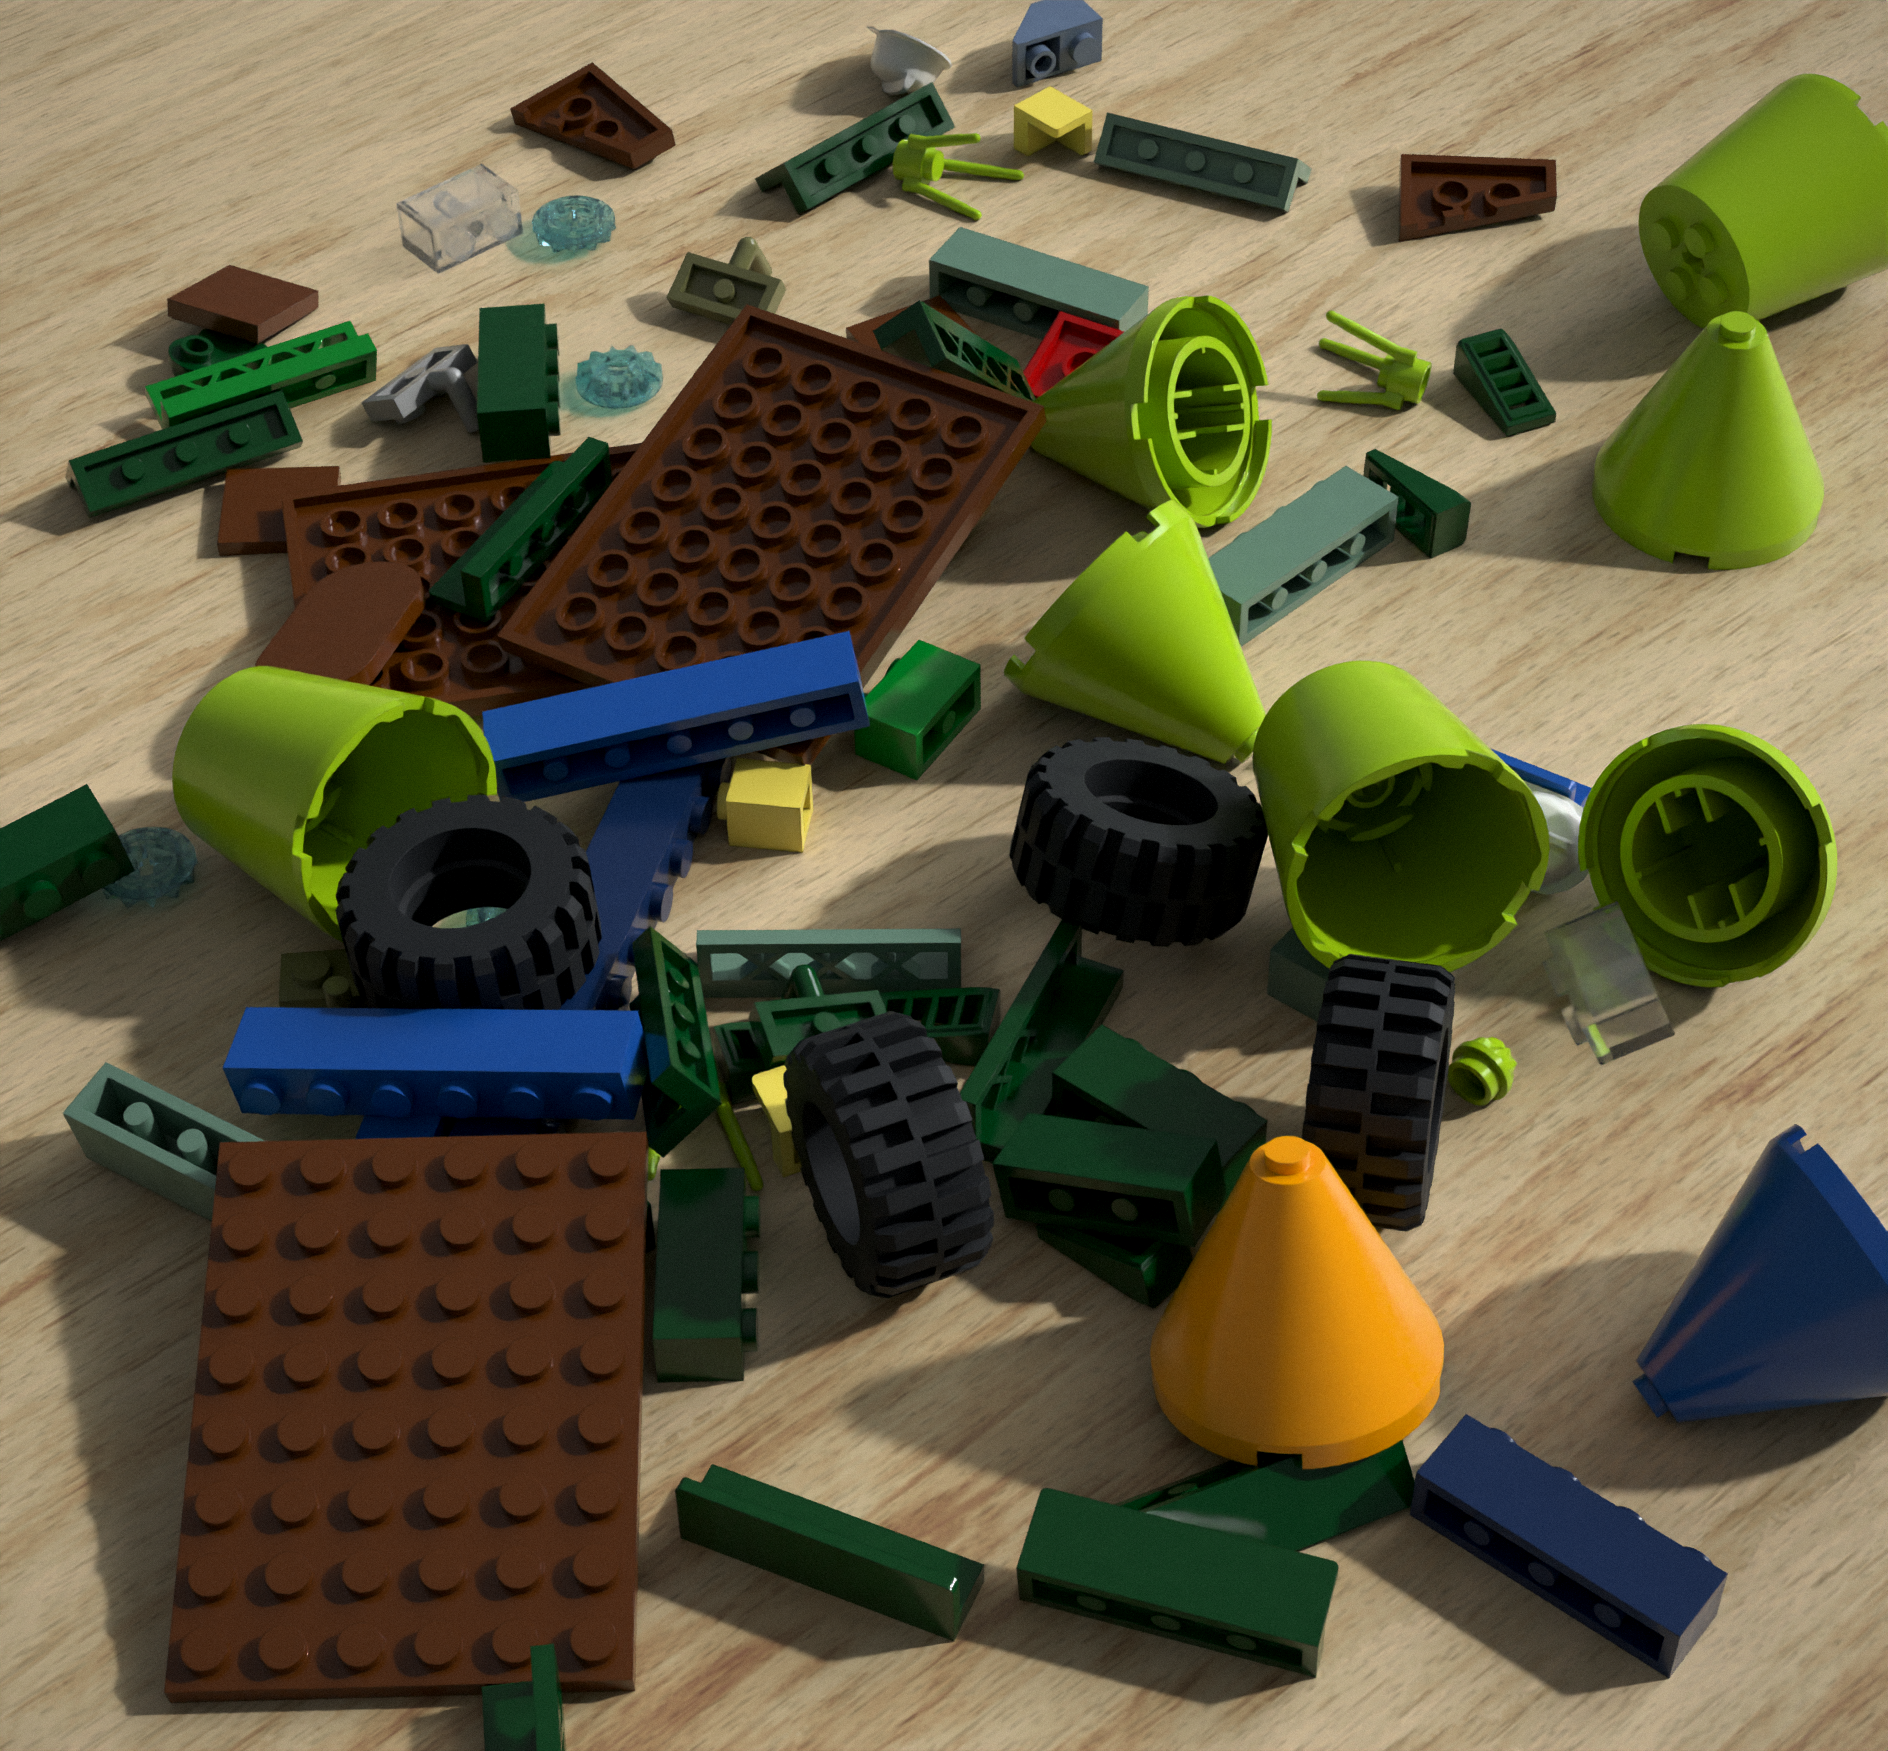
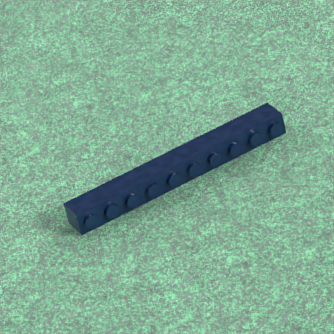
[448,757,732,1137]

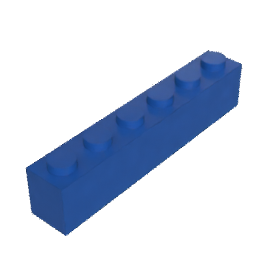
[482,631,870,802]
[223,1007,649,1121]

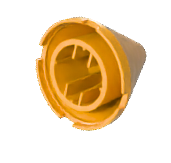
[1150,1136,1444,1469]

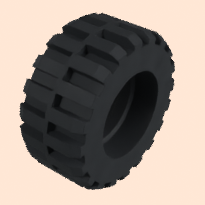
[1009,737,1268,947]
[335,795,602,1010]
[1302,954,1455,1232]
[783,1011,994,1298]

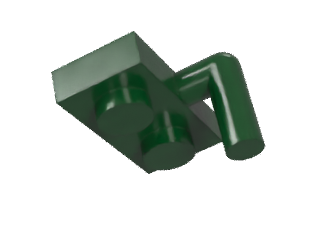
[748,964,887,1070]

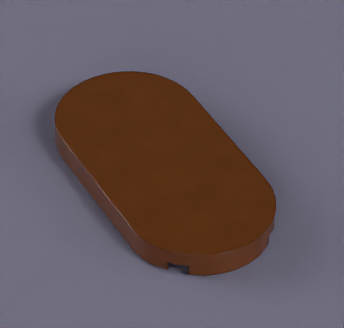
[255,561,426,685]

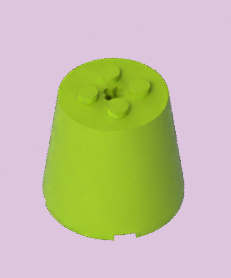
[1638,74,1888,329]
[1252,660,1550,972]
[172,666,497,943]

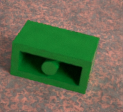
[854,640,981,780]

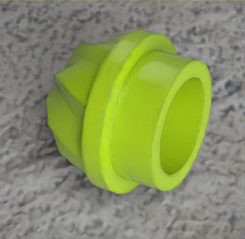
[1447,1037,1517,1106]

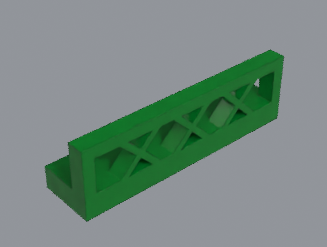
[145,321,377,429]

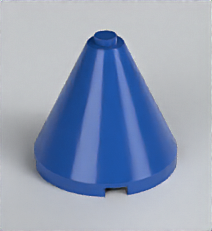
[1632,1124,1888,1423]

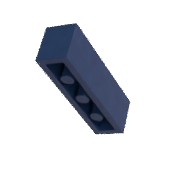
[1410,1414,1728,1678]

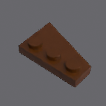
[510,62,676,169]
[1399,154,1557,242]

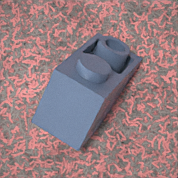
[1012,0,1103,87]

